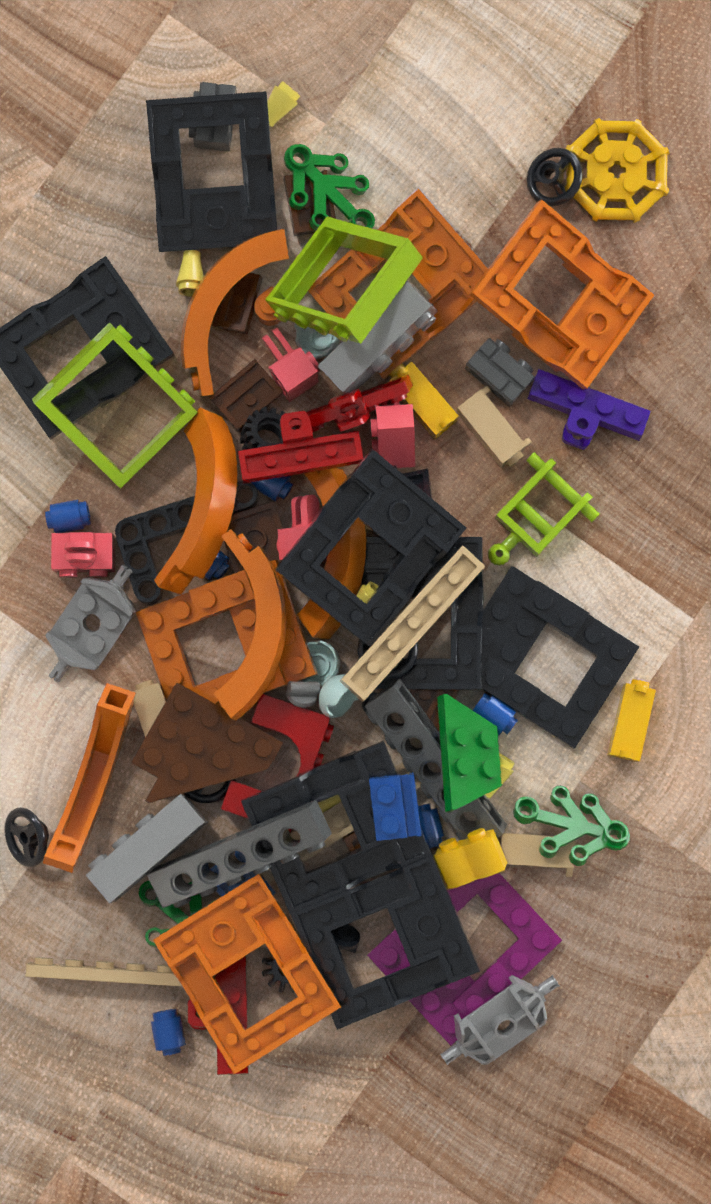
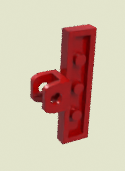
[295,374,413,432]
[238,411,364,483]
[188,956,249,1075]

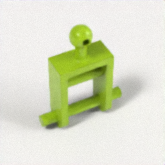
[488,452,600,566]

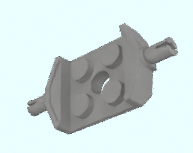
[45,565,136,682]
[440,975,560,1065]

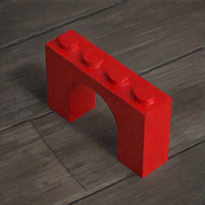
[221,694,334,833]

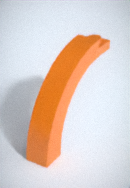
[181,229,289,396]
[154,408,237,595]
[297,468,366,639]
[213,529,287,721]
[43,683,136,873]

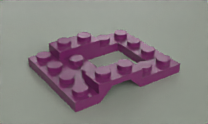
[367,873,562,1046]

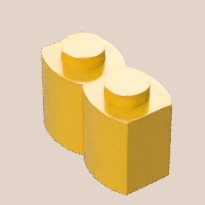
[434,828,508,889]

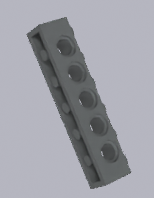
[365,678,507,840]
[147,800,332,908]

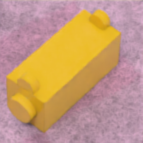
[389,362,459,440]
[607,679,656,762]

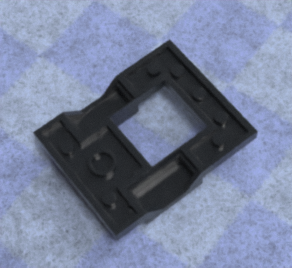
[146,91,277,252]
[0,256,174,440]
[274,449,467,647]
[362,537,484,690]
[482,566,639,749]
[241,740,432,914]
[291,855,481,1030]

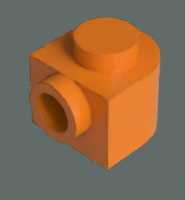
[254,286,281,326]

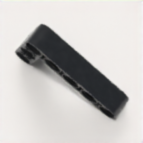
[115,481,259,605]

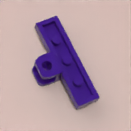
[527,369,651,450]

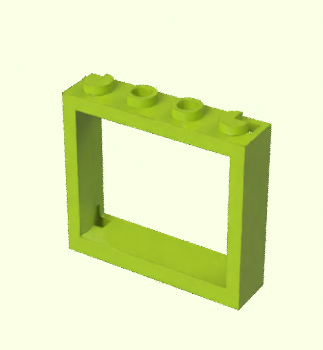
[265,217,423,344]
[32,323,198,489]

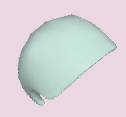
[294,324,340,359]
[302,640,341,686]
[319,674,359,718]

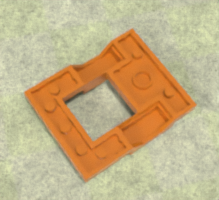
[308,189,488,380]
[469,200,654,390]
[136,560,318,709]
[153,874,341,1074]

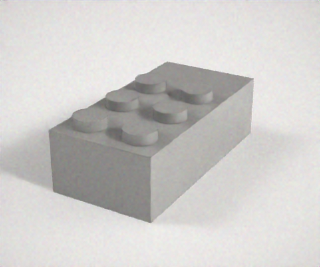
[318,281,438,393]
[86,794,208,904]

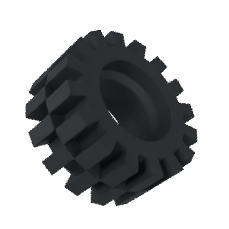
[240,407,296,450]

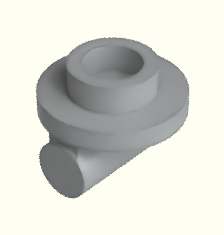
[286,681,320,708]

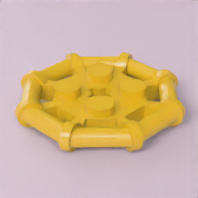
[564,118,670,223]

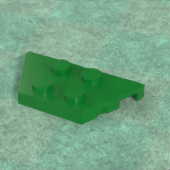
[437,694,502,813]

